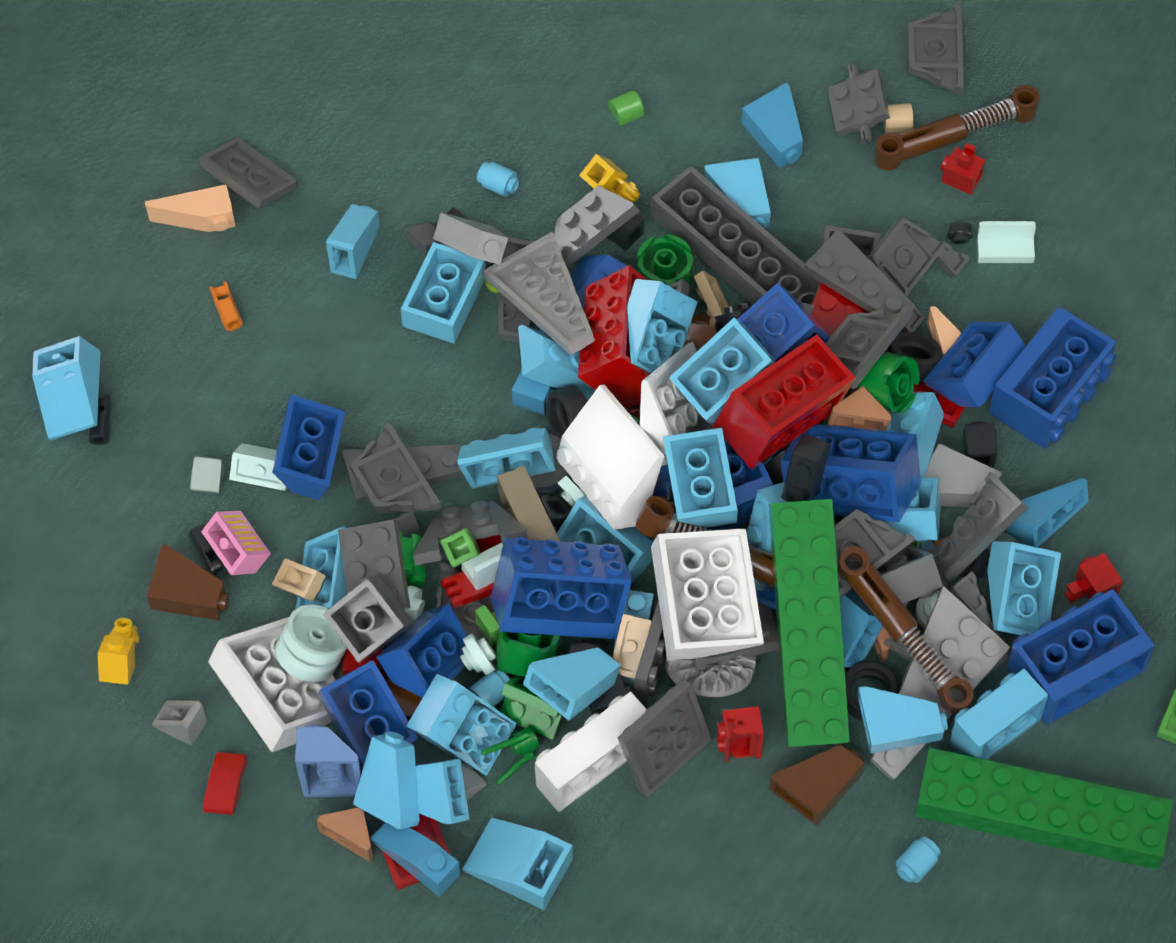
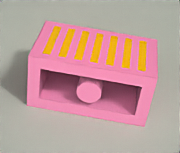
[201,511,271,575]

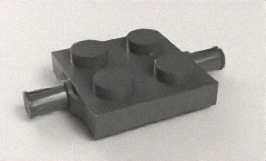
[828,63,890,145]

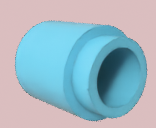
[477,162,519,197]
[468,669,510,707]
[896,837,941,883]

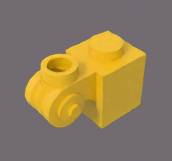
[579,154,641,203]
[98,618,140,685]

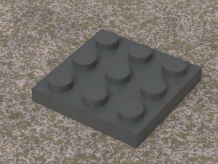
[617,679,712,798]

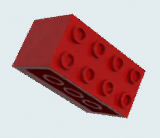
[577,265,651,410]
[713,335,856,470]

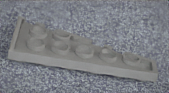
[483,231,595,355]
[870,586,1010,780]

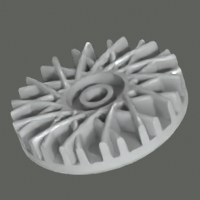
[665,653,756,697]

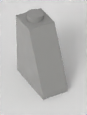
[433,212,508,265]
[925,444,1002,508]

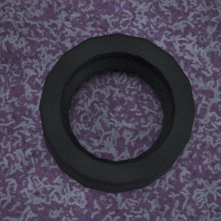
[887,332,943,381]
[547,385,588,439]
[845,661,899,721]

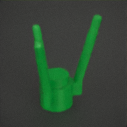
[481,727,539,785]

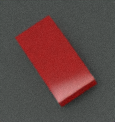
[203,752,247,815]

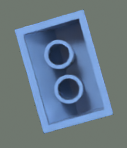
[295,724,361,797]

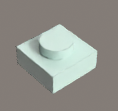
[558,476,586,507]

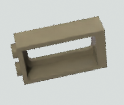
[497,466,560,542]

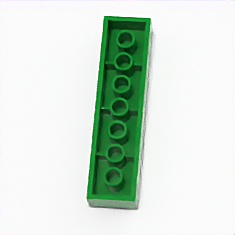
[769,499,850,747]
[915,747,1173,870]

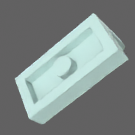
[976,221,1036,263]
[229,443,287,491]
[462,543,503,591]

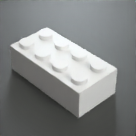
[535,692,647,812]

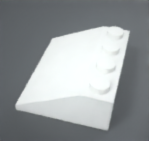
[640,342,715,466]
[556,385,664,530]
[651,529,764,660]
[208,617,336,752]

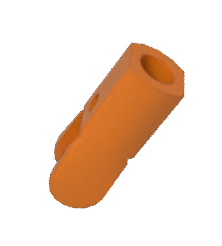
[209,281,243,331]

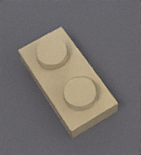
[694,271,729,324]
[272,558,326,602]
[613,613,652,679]

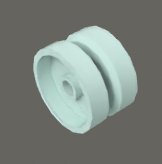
[275,604,347,682]

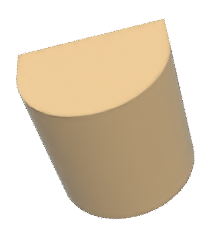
[883,103,913,133]

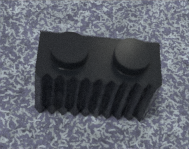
[781,434,831,502]

